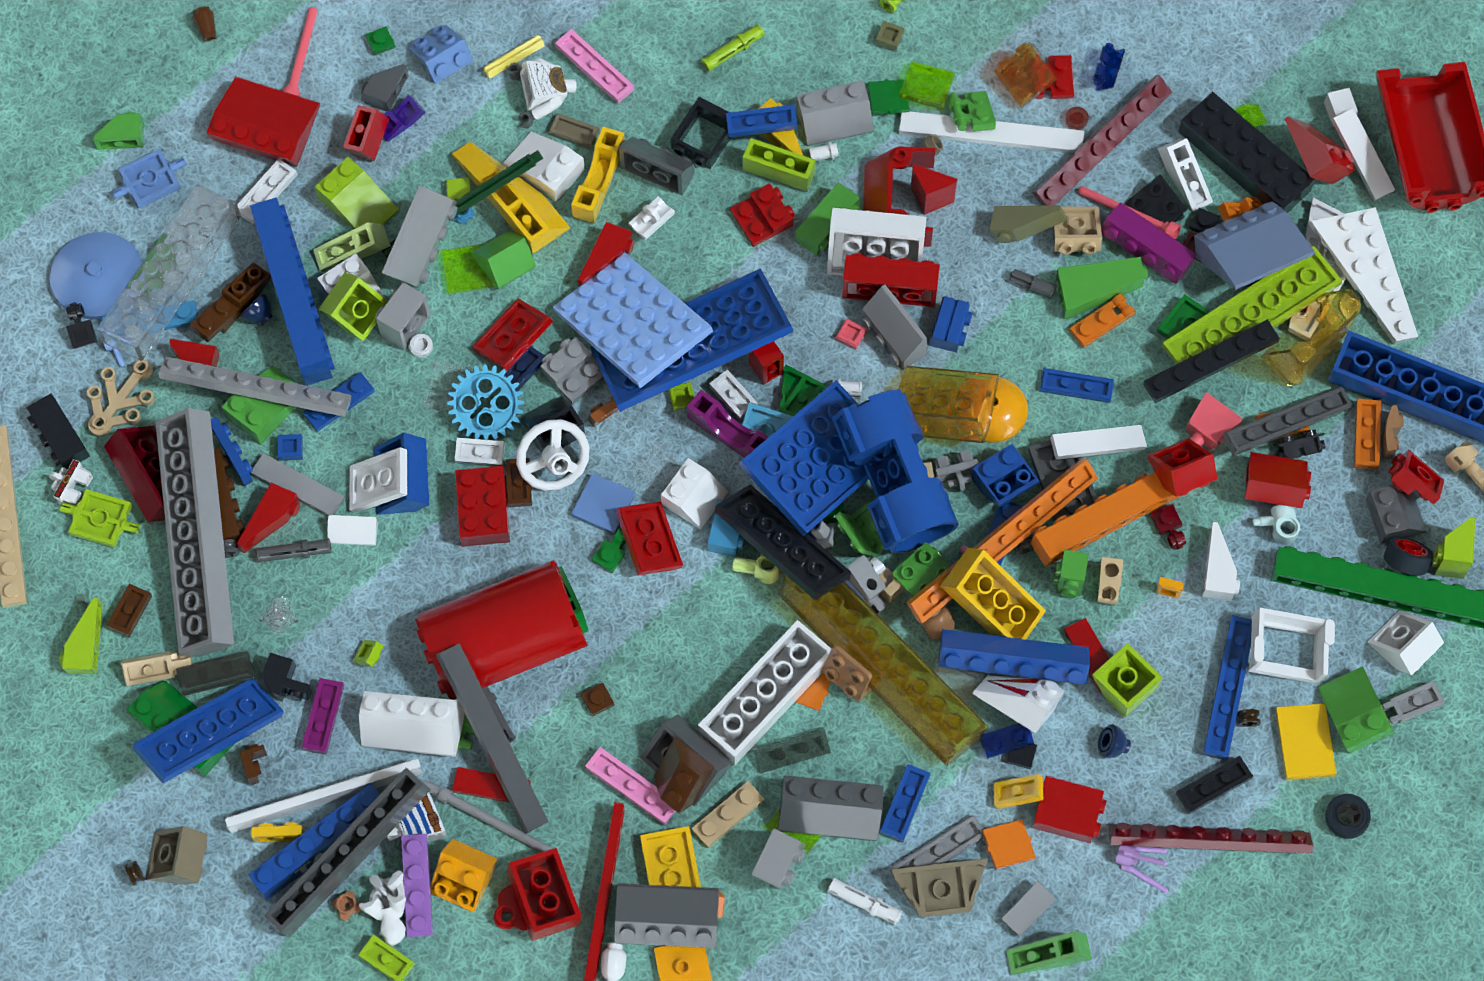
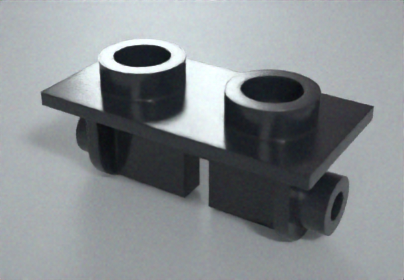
[1273,429,1326,459]

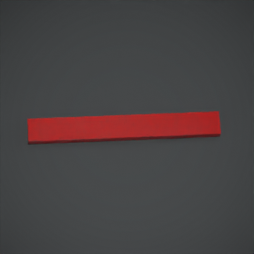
[584,802,625,981]

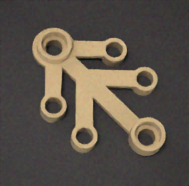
[87,360,155,436]

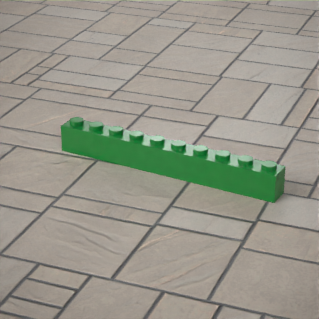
[1271,546,1484,629]

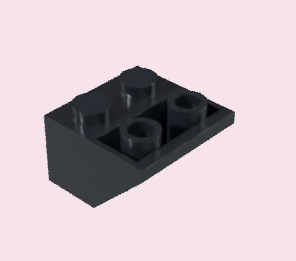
[520,396,585,454]

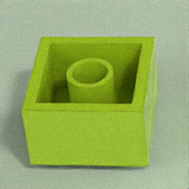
[318,272,388,341]

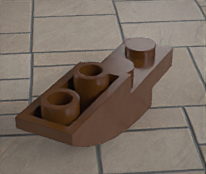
[190,262,271,342]

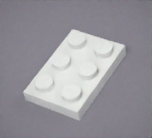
[349,447,407,512]

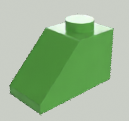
[94,112,144,150]

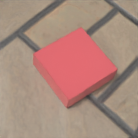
[835,318,867,350]

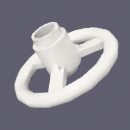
[516,419,590,491]

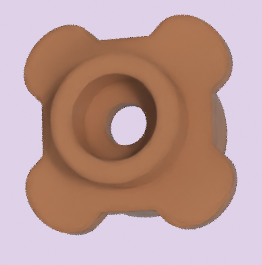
[332,891,361,921]

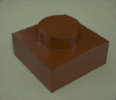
[581,683,615,716]

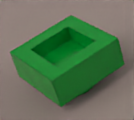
[365,26,396,56]

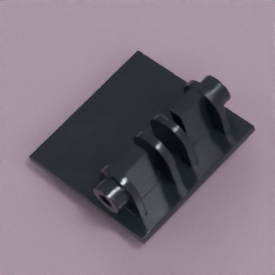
[1124,174,1188,223]

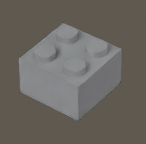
[376,282,431,351]
[752,829,807,889]

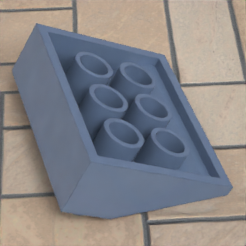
[1194,201,1314,290]

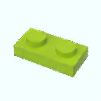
[358,935,415,981]

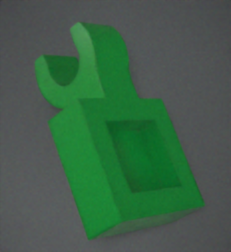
[592,528,626,574]

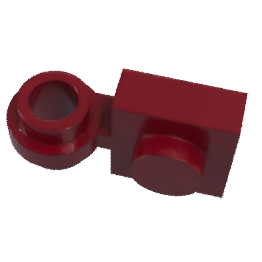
[1150,504,1186,550]

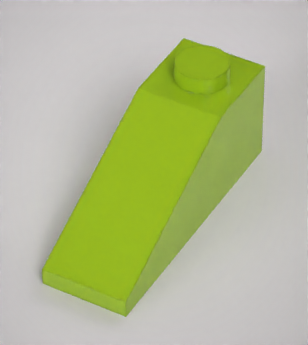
[59,598,103,674]

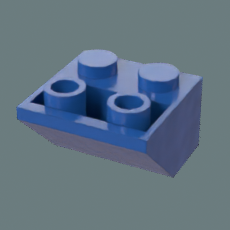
[971,444,1040,507]

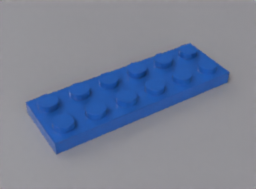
[133,678,283,784]

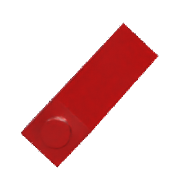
[578,222,635,286]
[237,482,300,553]

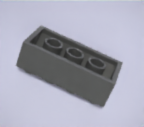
[778,775,884,841]
[615,883,719,948]

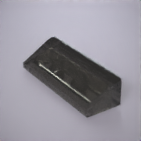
[176,650,255,696]
[752,726,831,773]

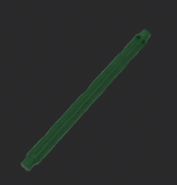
[382,150,544,258]

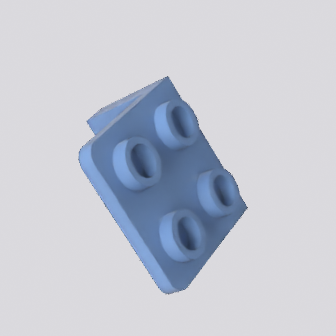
[408,25,473,84]

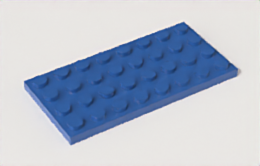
[590,268,794,412]

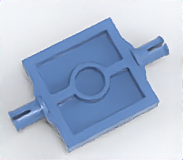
[112,149,187,209]

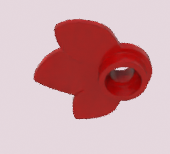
[493,885,527,931]

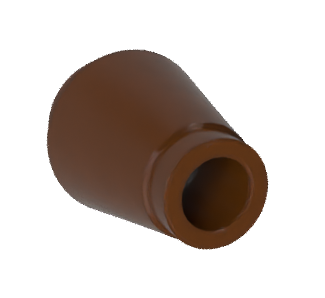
[192,6,217,42]

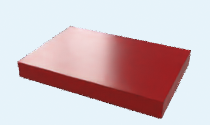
[472,298,553,372]
[615,501,683,576]

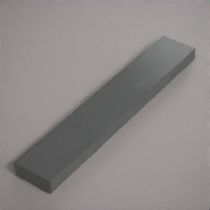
[1222,386,1353,456]

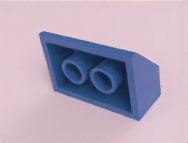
[373,432,429,515]

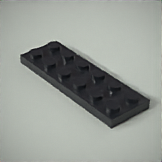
[714,484,851,601]

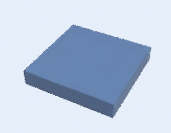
[571,473,636,535]

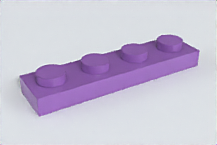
[401,834,433,937]

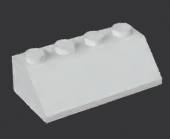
[359,691,465,757]

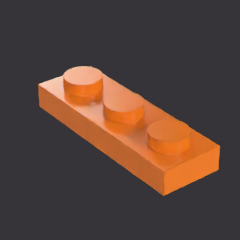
[1354,398,1381,470]

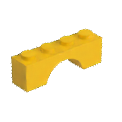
[571,127,625,224]

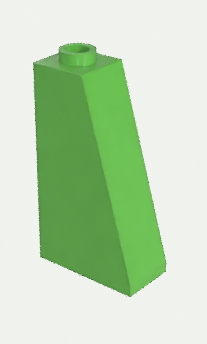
[1056,257,1148,319]

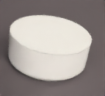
[409,334,433,358]

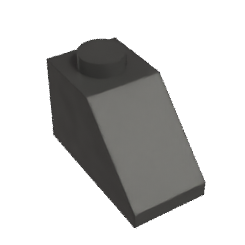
[361,64,409,112]

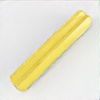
[483,35,544,78]

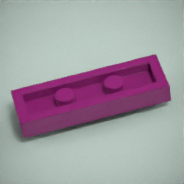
[302,678,345,755]

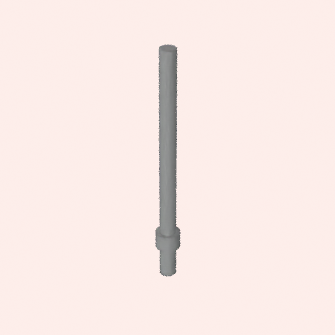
[424,780,553,852]

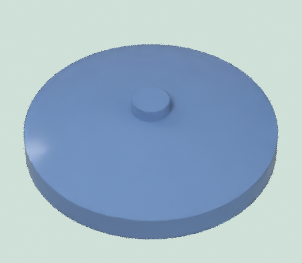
[50,232,144,320]

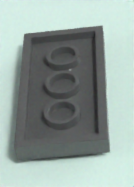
[1028,440,1097,522]

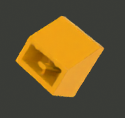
[430,839,498,913]

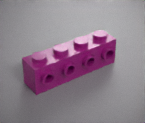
[1101,202,1197,284]

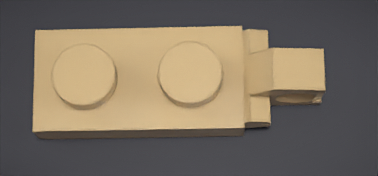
[121,652,192,686]

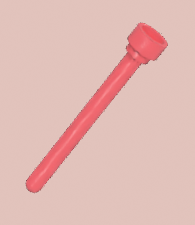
[282,7,317,96]
[1078,186,1181,240]

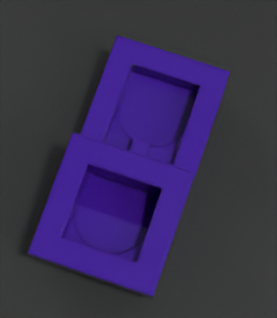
[383,95,426,142]

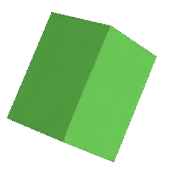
[471,231,536,289]

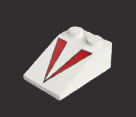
[973,673,1065,733]

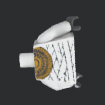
[509,58,577,129]

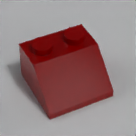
[1147,438,1218,497]

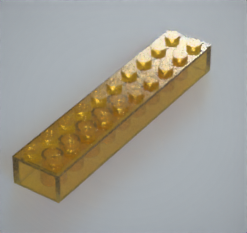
[777,576,988,766]

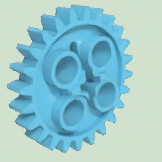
[447,364,524,440]

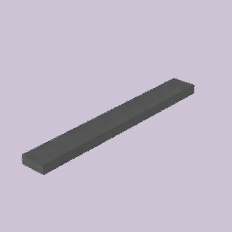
[436,644,549,834]

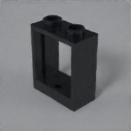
[671,97,732,169]

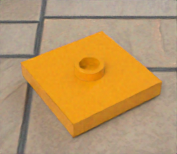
[654,946,712,981]

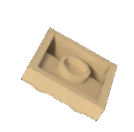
[1053,207,1102,255]

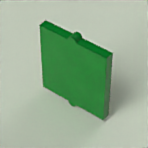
[868,79,910,115]

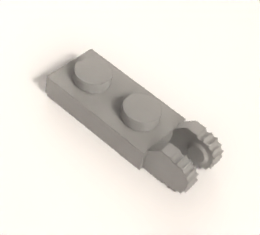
[1382,681,1445,726]

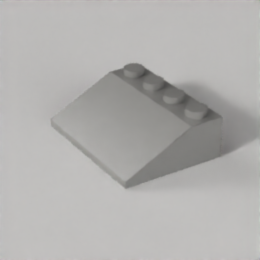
[382,185,458,287]

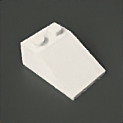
[502,132,585,202]

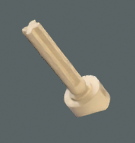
[1445,441,1484,492]

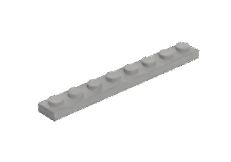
[159,357,351,417]

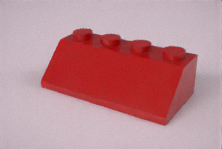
[842,253,940,308]

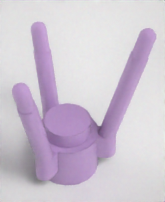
[1116,846,1168,893]

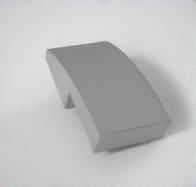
[1002,881,1056,936]

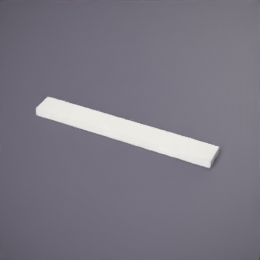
[899,112,1084,154]
[225,759,423,833]

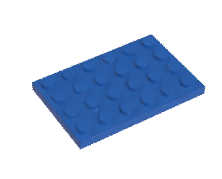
[738,380,869,536]

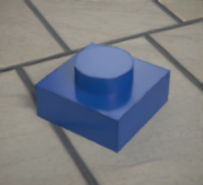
[278,434,303,461]

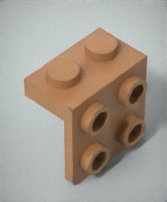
[821,645,878,703]

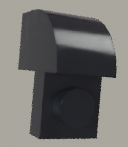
[263,652,312,702]

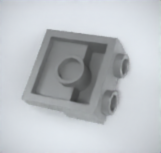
[540,337,604,405]

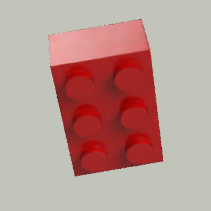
[455,466,510,547]
[507,848,582,941]

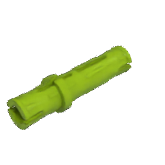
[701,24,765,72]

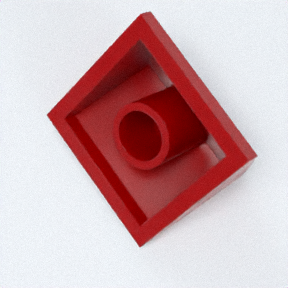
[910,164,958,215]

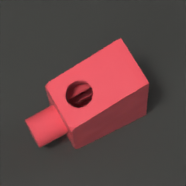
[1186,392,1243,451]

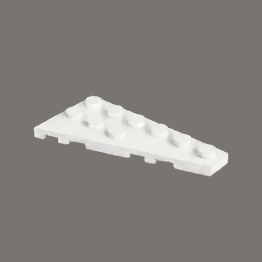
[1308,207,1418,344]

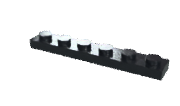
[1143,319,1280,403]

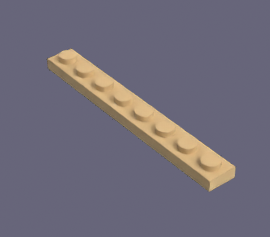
[0,425,27,608]

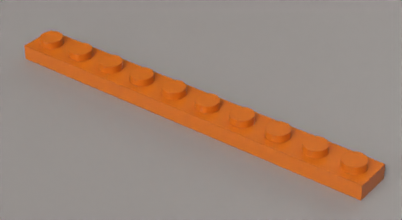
[906,458,1098,623]

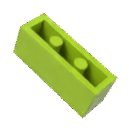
[743,138,816,192]

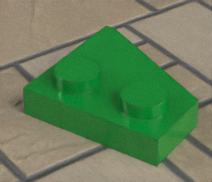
[780,365,825,416]

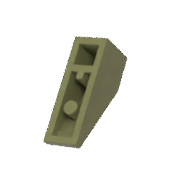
[989,205,1067,243]

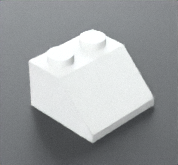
[317,253,385,298]
[661,458,728,529]
[1367,610,1444,675]

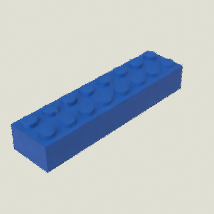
[250,197,335,386]
[1328,331,1484,443]

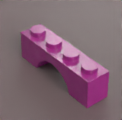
[687,389,769,458]

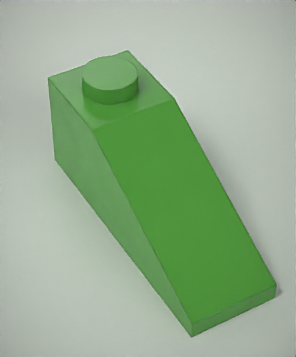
[1006,931,1092,975]

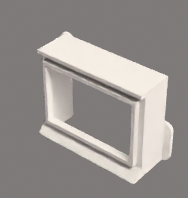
[1248,608,1335,683]

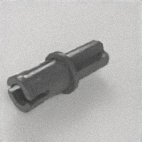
[1010,269,1057,299]

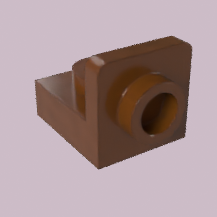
[239,744,267,786]

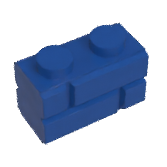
[930,296,973,353]

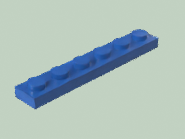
[1203,615,1252,760]

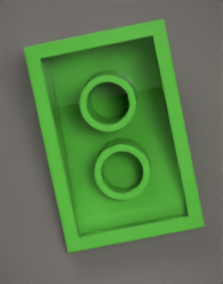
[222,366,296,444]
[1318,666,1395,753]

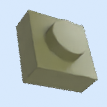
[875,21,905,51]

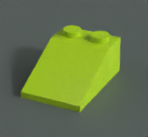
[315,157,399,230]

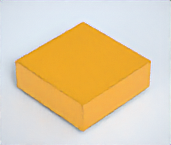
[1156,576,1184,599]

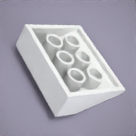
[827,208,926,276]

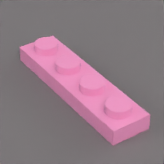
[555,29,634,104]
[585,747,676,825]

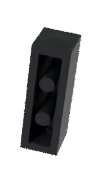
[26,393,90,470]

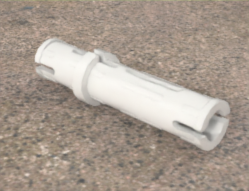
[828,878,903,926]

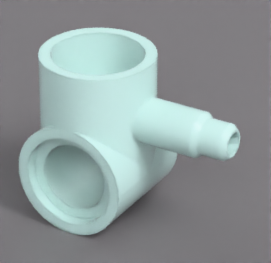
[1253,505,1300,546]

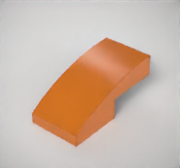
[1218,197,1263,221]

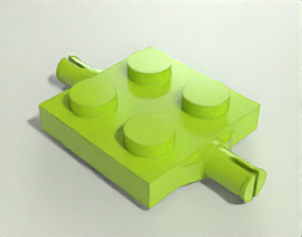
[60,489,140,548]

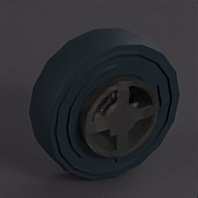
[1325,794,1371,839]

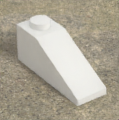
[1158,138,1213,212]
[1202,522,1240,601]

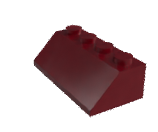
[104,425,165,522]

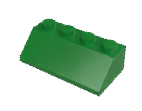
[127,681,234,777]

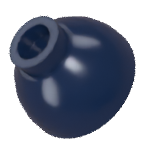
[241,294,273,326]
[1098,724,1131,758]

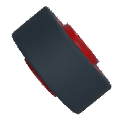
[1383,536,1434,576]

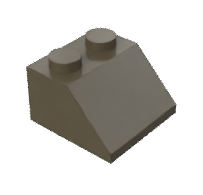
[145,826,208,885]

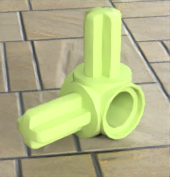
[732,554,779,584]

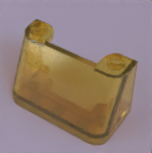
[1262,289,1361,386]

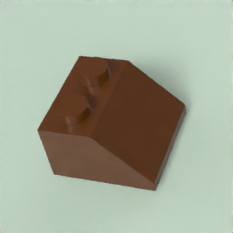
[654,737,714,813]

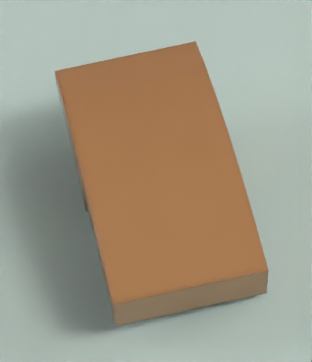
[1382,405,1404,459]

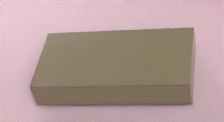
[548,113,600,149]

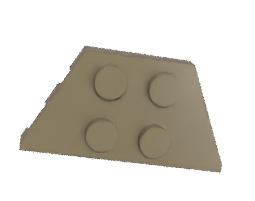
[891,859,988,918]

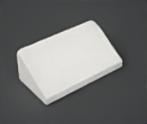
[328,515,378,546]

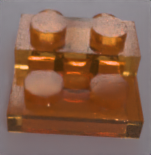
[994,42,1058,108]

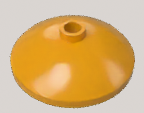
[957,376,1028,443]

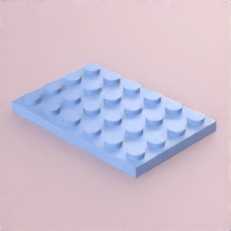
[553,252,713,388]

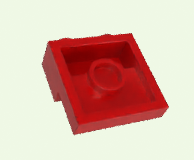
[730,183,795,247]
[1388,449,1445,505]

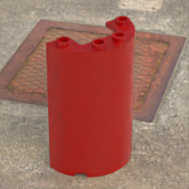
[1376,62,1484,213]
[415,560,588,700]

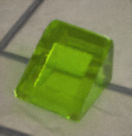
[1236,104,1268,127]

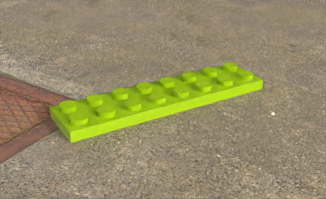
[1162,246,1343,364]

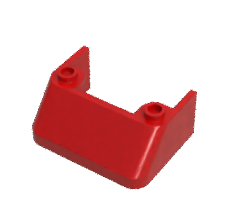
[863,146,936,247]

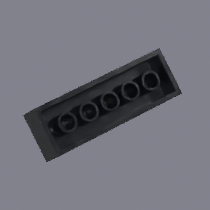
[1178,91,1315,213]

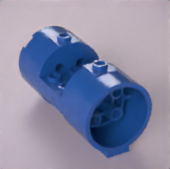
[832,390,959,553]

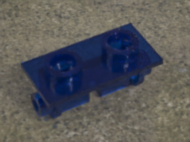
[1092,43,1125,91]
[980,723,1034,759]

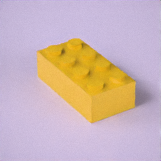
[941,548,1046,639]

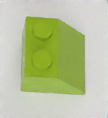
[1430,517,1476,579]
[1092,643,1163,718]

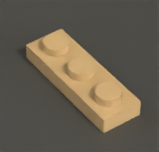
[692,781,765,848]

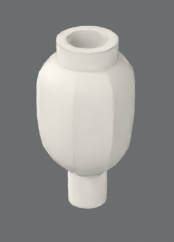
[601,943,626,981]

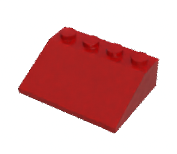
[206,76,321,167]

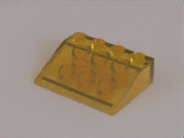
[898,366,999,443]

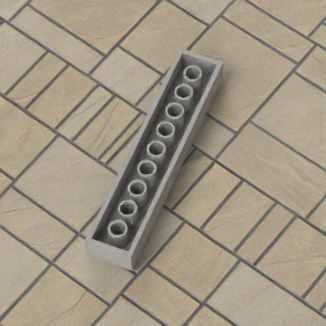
[156,408,234,657]

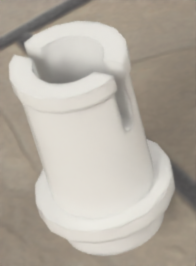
[809,142,839,161]
[833,379,862,397]

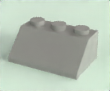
[796,80,874,146]
[861,285,927,370]

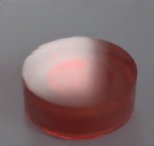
[1065,107,1089,130]

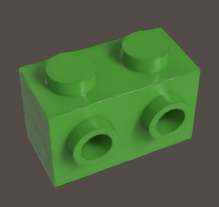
[1053,550,1089,598]

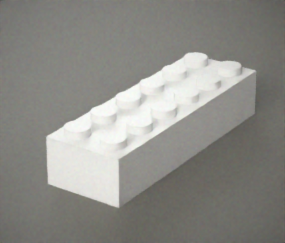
[698,620,831,765]

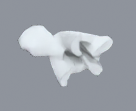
[359,871,406,946]

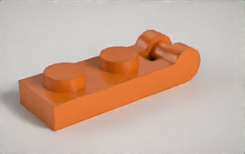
[1069,294,1136,349]

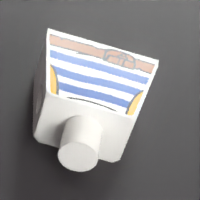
[387,792,447,842]

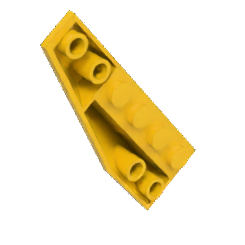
[452,141,570,254]

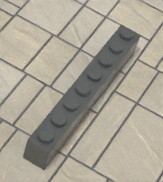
[264,767,431,937]

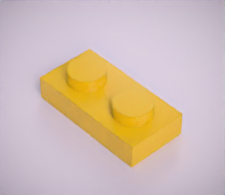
[994,774,1043,809]
[251,822,305,843]

